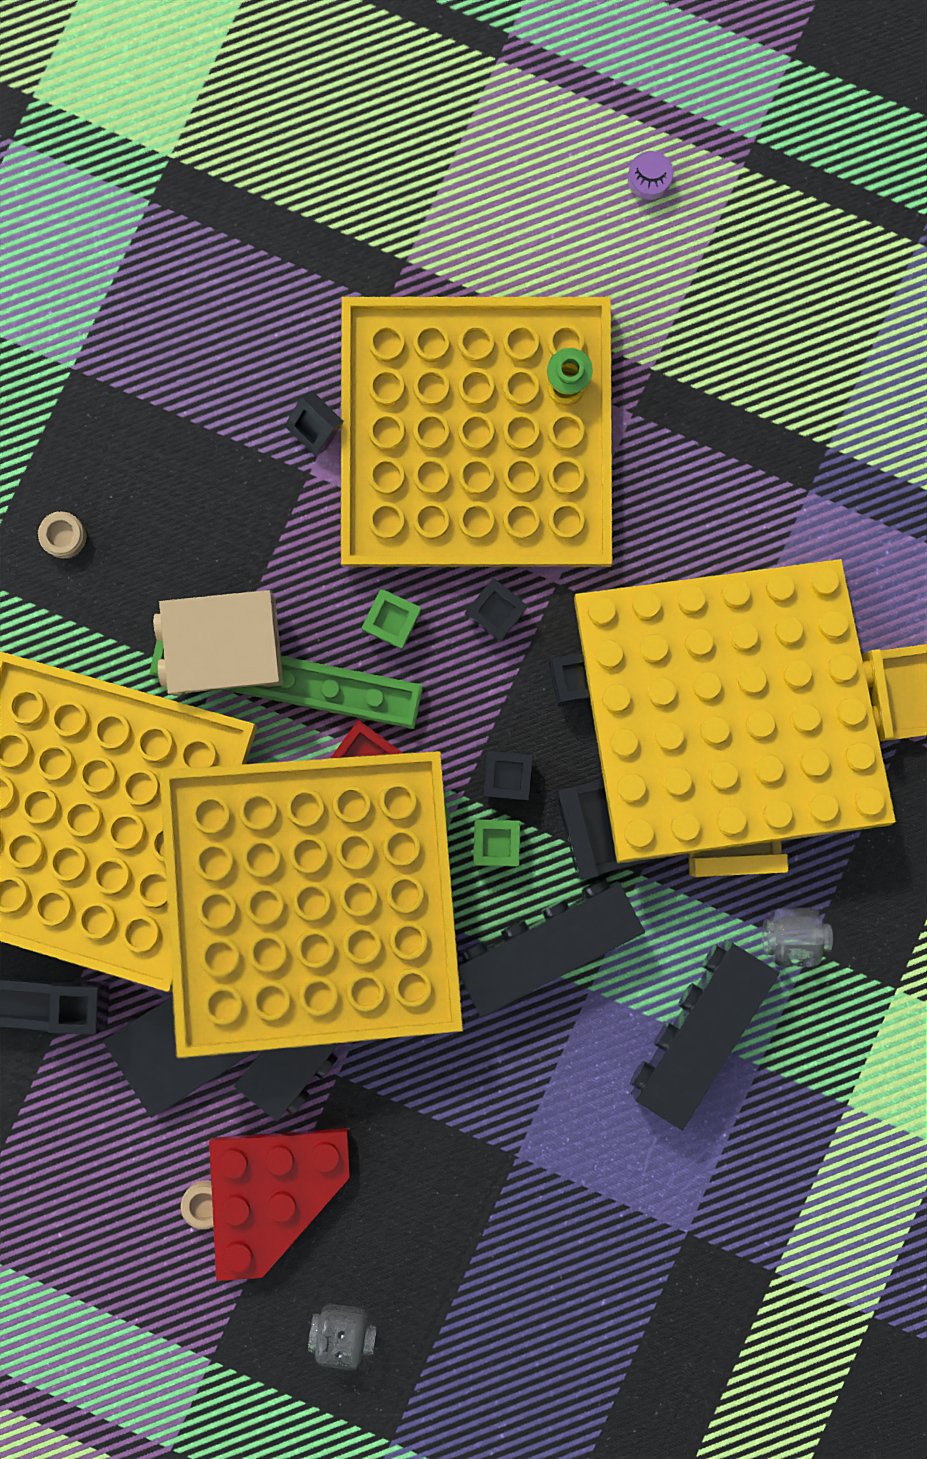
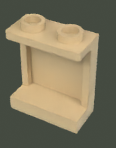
[154,590,284,696]

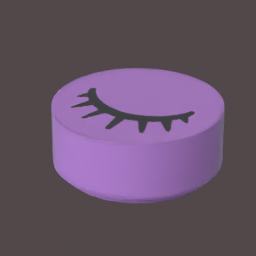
[627,151,673,200]

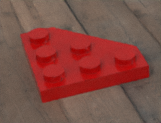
[209,1128,350,1281]

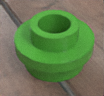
[547,348,593,394]

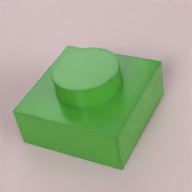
[361,589,422,650]
[473,819,520,866]

